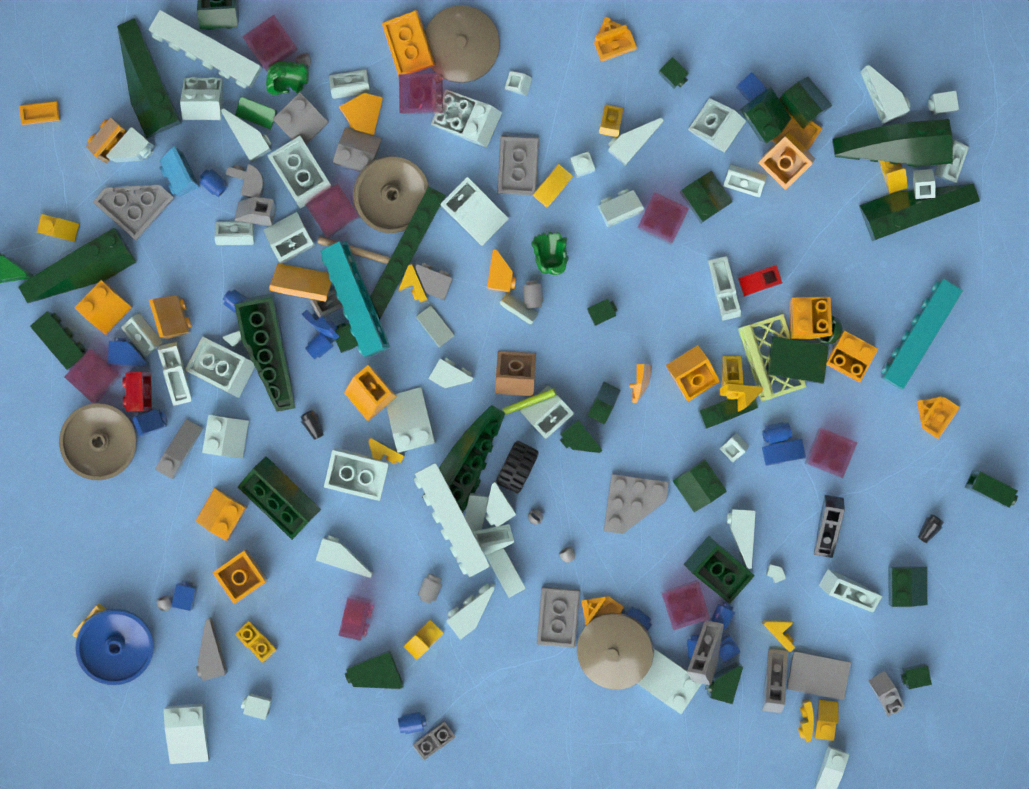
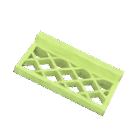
[738,314,806,401]

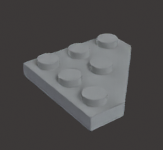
[93,185,174,241]
[604,474,669,534]

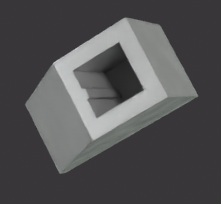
[234,197,276,226]
[415,263,453,301]
[868,671,904,717]

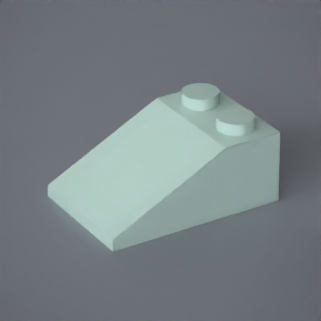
[860,65,911,125]
[267,136,333,209]
[185,336,255,398]
[386,388,436,453]
[324,448,389,501]
[637,649,702,714]
[164,704,209,764]

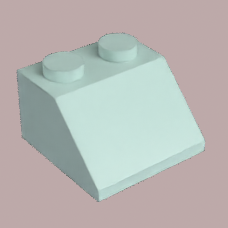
[688,98,746,153]
[106,127,155,163]
[598,189,644,228]
[202,415,249,459]
[485,481,516,527]

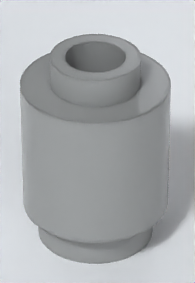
[523,280,544,309]
[418,574,442,604]

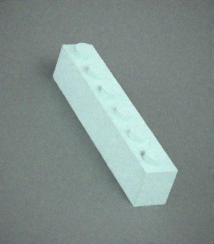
[149,10,262,89]
[414,462,490,577]

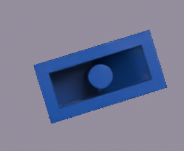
[108,338,149,366]
[132,409,168,436]

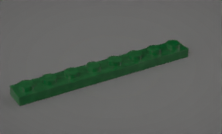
[370,186,446,320]

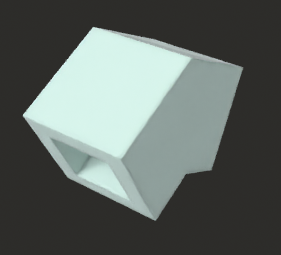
[766,564,786,583]

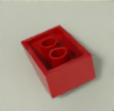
[122,372,152,411]

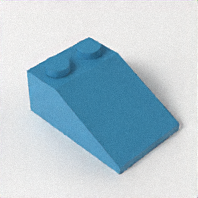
[159,146,200,197]

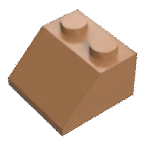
[495,351,536,396]

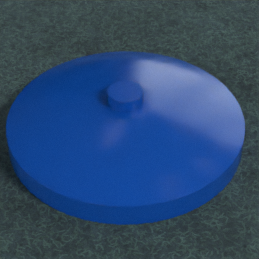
[75,609,154,685]

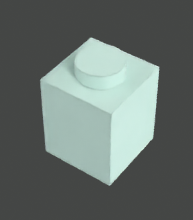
[928,91,959,116]
[570,151,595,178]
[913,169,935,199]
[241,693,272,720]

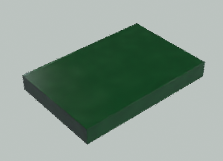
[767,336,829,384]

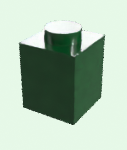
[658,57,689,89]
[587,299,618,326]
[335,322,358,353]
[901,664,932,690]

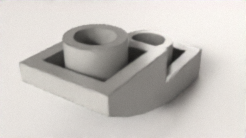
[412,722,455,760]

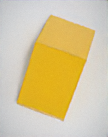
[722,356,744,385]

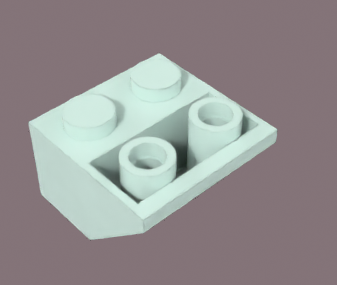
[180,77,223,120]
[264,212,315,264]
[520,385,574,439]

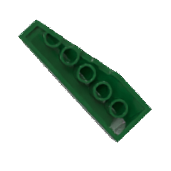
[117,18,181,138]
[832,119,953,167]
[859,183,980,241]
[18,228,137,304]
[234,293,296,412]
[422,405,505,513]

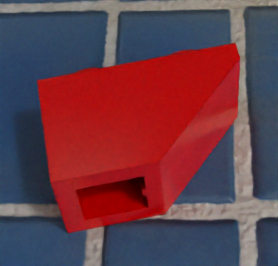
[738,265,782,296]

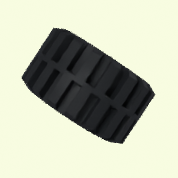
[496,440,539,494]

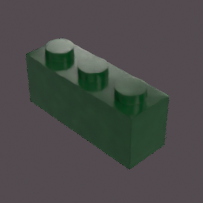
[30,311,88,370]

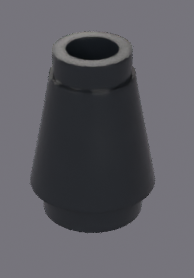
[300,410,324,440]
[918,514,944,543]

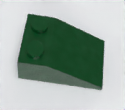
[684,536,755,604]

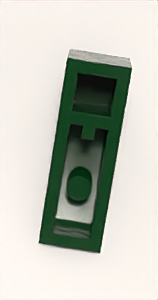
[698,399,758,429]

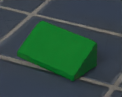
[235,97,277,129]

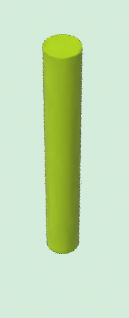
[502,388,557,415]

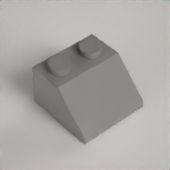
[273,93,329,144]
[333,127,382,172]

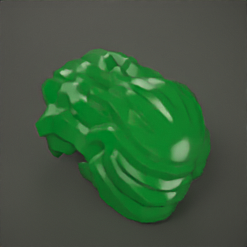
[266,61,309,95]
[531,232,569,275]

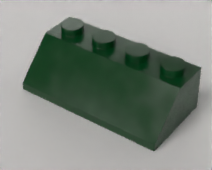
[238,457,321,540]

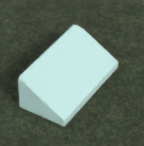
[329,69,370,99]
[934,140,969,183]
[723,164,766,197]
[214,221,254,245]
[500,293,539,325]
[416,306,454,348]
[121,314,163,357]
[465,493,489,532]

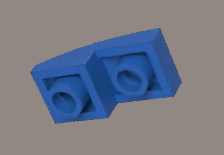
[302,310,339,339]
[762,439,806,466]

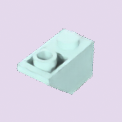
[428,358,474,388]

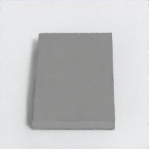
[497,136,539,196]
[537,587,580,648]
[787,651,851,700]

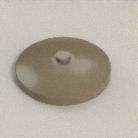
[425,5,500,83]
[353,156,429,233]
[59,403,137,480]
[577,613,654,690]

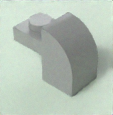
[226,164,265,198]

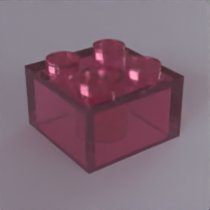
[242,15,298,72]
[399,73,443,114]
[305,184,360,238]
[637,192,689,245]
[64,349,122,403]
[805,428,858,478]
[660,580,710,630]
[338,595,375,641]

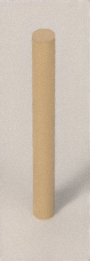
[318,236,391,264]

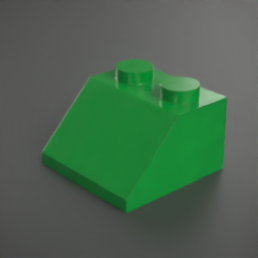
[0,253,33,283]

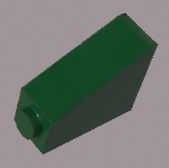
[586,382,621,424]
[964,470,1018,508]
[345,650,404,689]

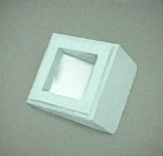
[505,71,532,96]
[222,331,242,347]
[720,433,749,463]

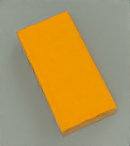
[19,101,61,125]

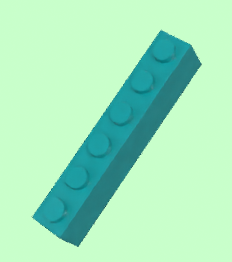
[320,241,390,357]
[881,279,963,390]

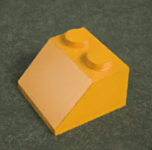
[487,249,516,293]
[74,280,132,335]
[666,345,720,402]
[196,488,248,541]

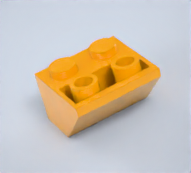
[789,297,832,340]
[826,331,878,383]
[344,365,397,422]

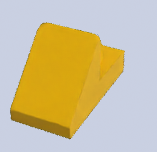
[599,104,623,137]
[879,160,908,194]
[37,214,80,242]
[398,264,428,303]
[720,383,763,412]
[368,438,405,465]
[403,619,444,660]
[762,620,795,652]
[814,699,839,741]

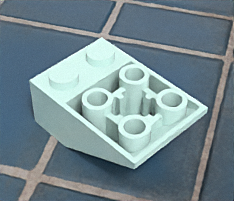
[431,89,502,148]
[440,177,509,246]
[446,583,495,640]

